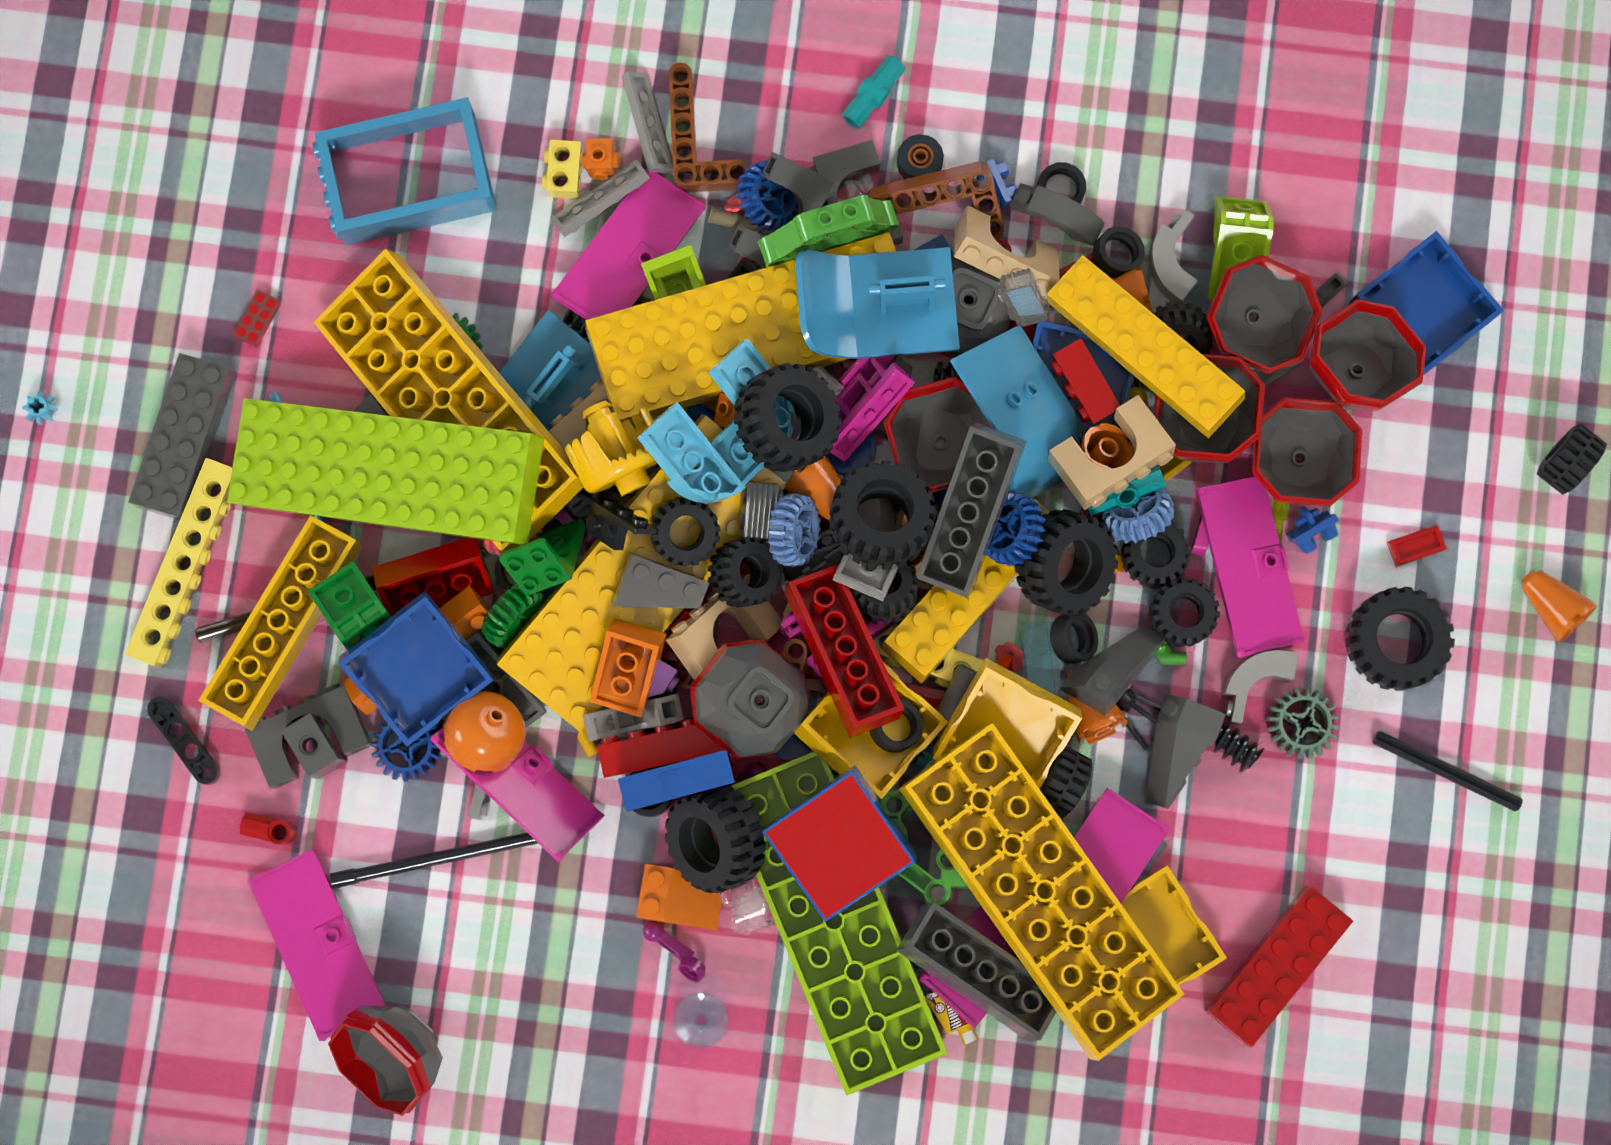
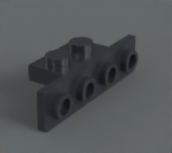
[577,491,657,550]

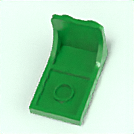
[499,518,586,596]

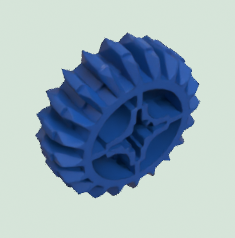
[735,160,797,232]
[986,493,1046,566]
[370,722,442,782]

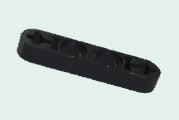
[147,697,220,785]

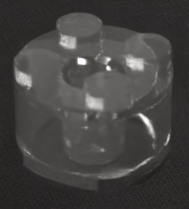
[720,876,776,937]

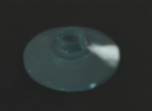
[674,993,728,1048]

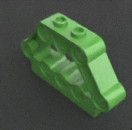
[758,195,900,267]
[881,759,969,907]

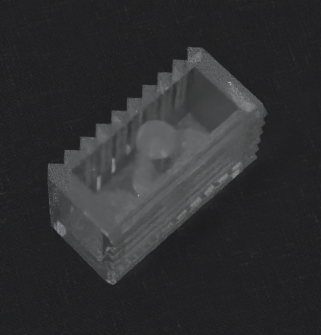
[997,268,1050,327]

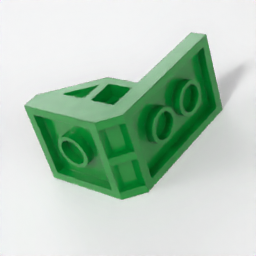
[308,561,391,650]

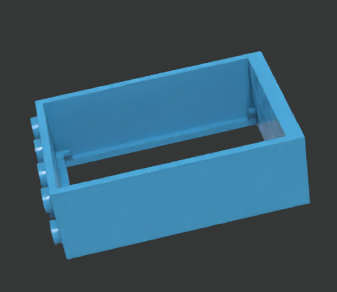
[312,97,497,246]

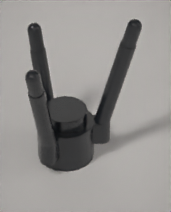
[1116,688,1161,751]

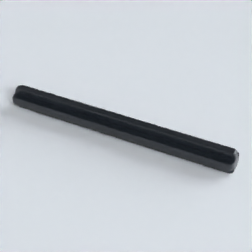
[1372,731,1523,811]

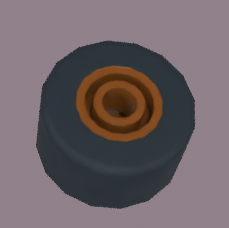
[897,134,944,179]

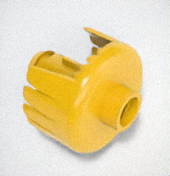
[565,400,657,496]

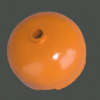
[442,691,526,773]

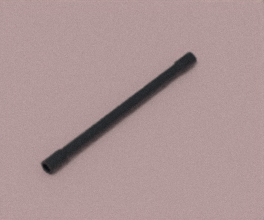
[330,832,539,889]

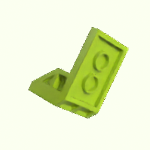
[1207,196,1274,300]
[641,245,706,300]

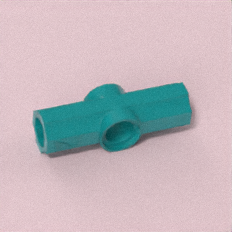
[842,55,906,129]
[1088,465,1166,516]

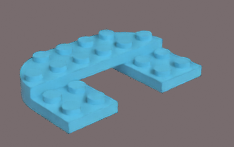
[637,338,794,503]

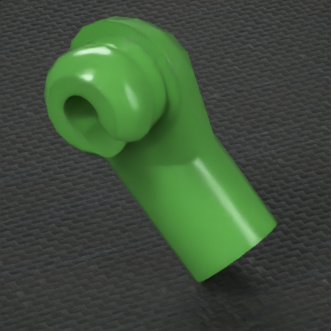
[1154,641,1187,665]

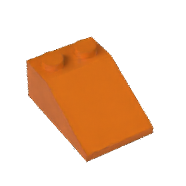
[590,618,667,718]
[636,864,724,930]

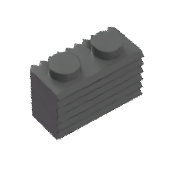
[738,481,783,539]

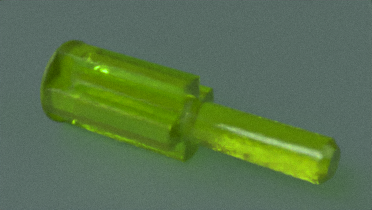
[1273,499,1289,544]

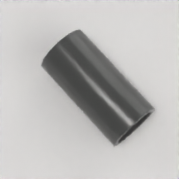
[936,664,977,721]

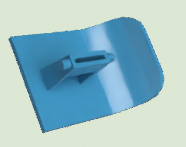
[795,247,960,359]
[499,310,608,431]
[950,325,1079,499]

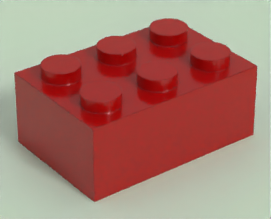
[1049,338,1120,425]

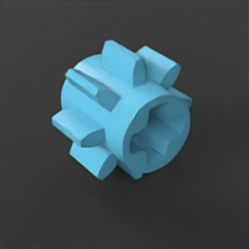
[22,391,58,426]

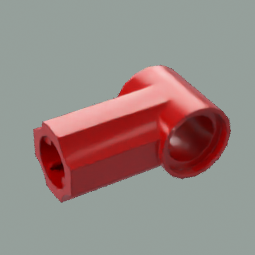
[240,812,298,845]

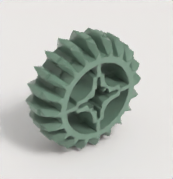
[1266,687,1340,759]

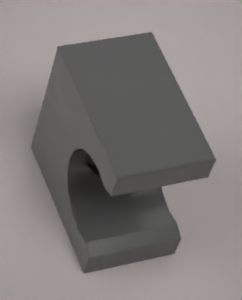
[281,713,348,780]

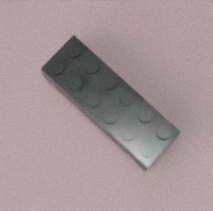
[128,353,236,520]
[917,422,1027,598]
[896,902,1056,1042]

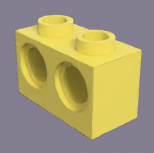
[542,140,583,199]

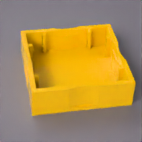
[933,658,1082,789]
[794,662,948,801]
[1121,865,1227,986]

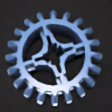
[1102,488,1174,544]
[767,493,821,567]

